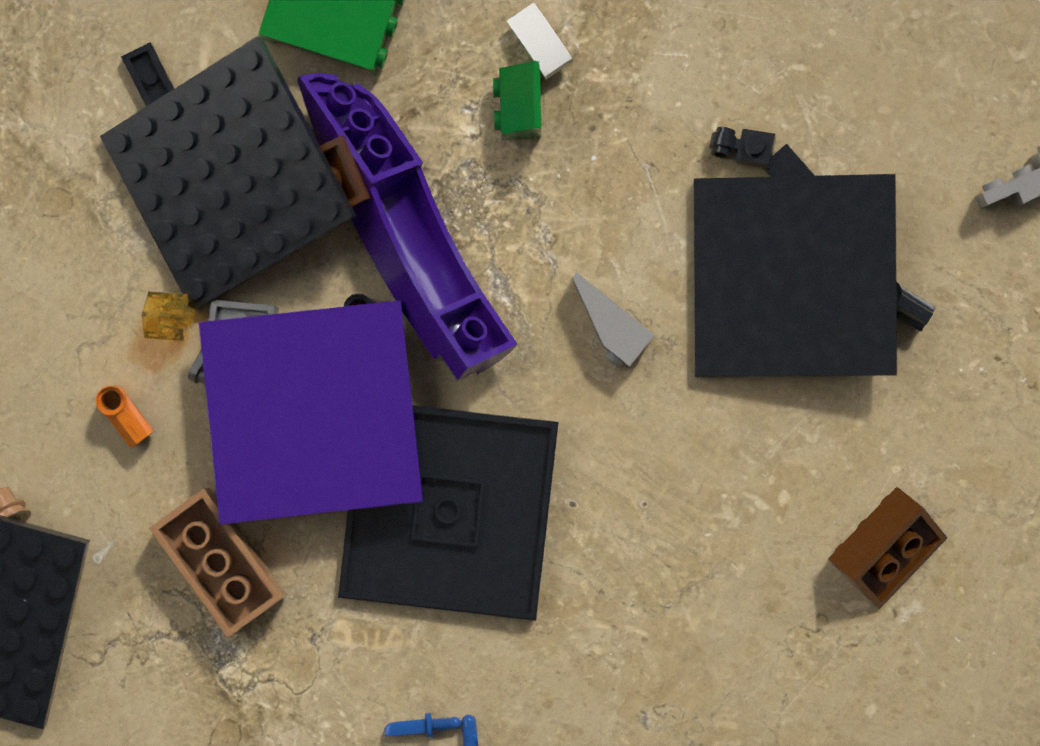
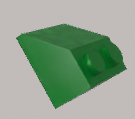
[493,61,542,139]

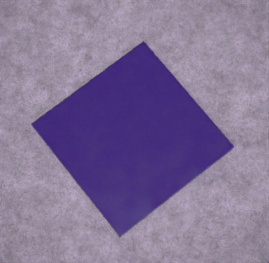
[199,300,423,524]

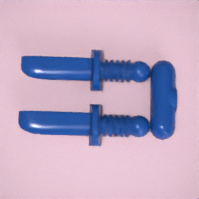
[384,713,478,746]

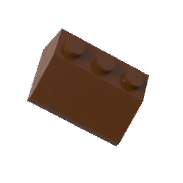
[828,487,947,609]

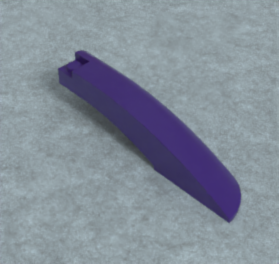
[297,73,518,381]

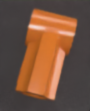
[95,385,155,449]

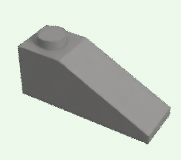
[572,272,655,368]

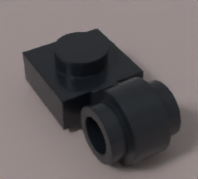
[709,127,776,169]

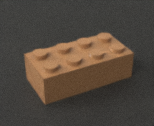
[149,487,287,637]

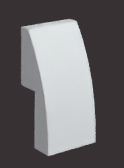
[507,3,573,79]

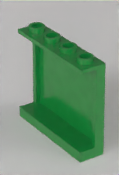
[258,0,405,76]

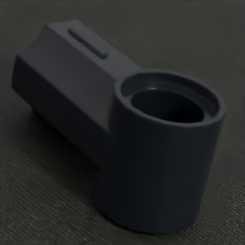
[896,281,936,332]

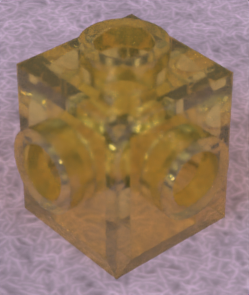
[142,291,194,341]

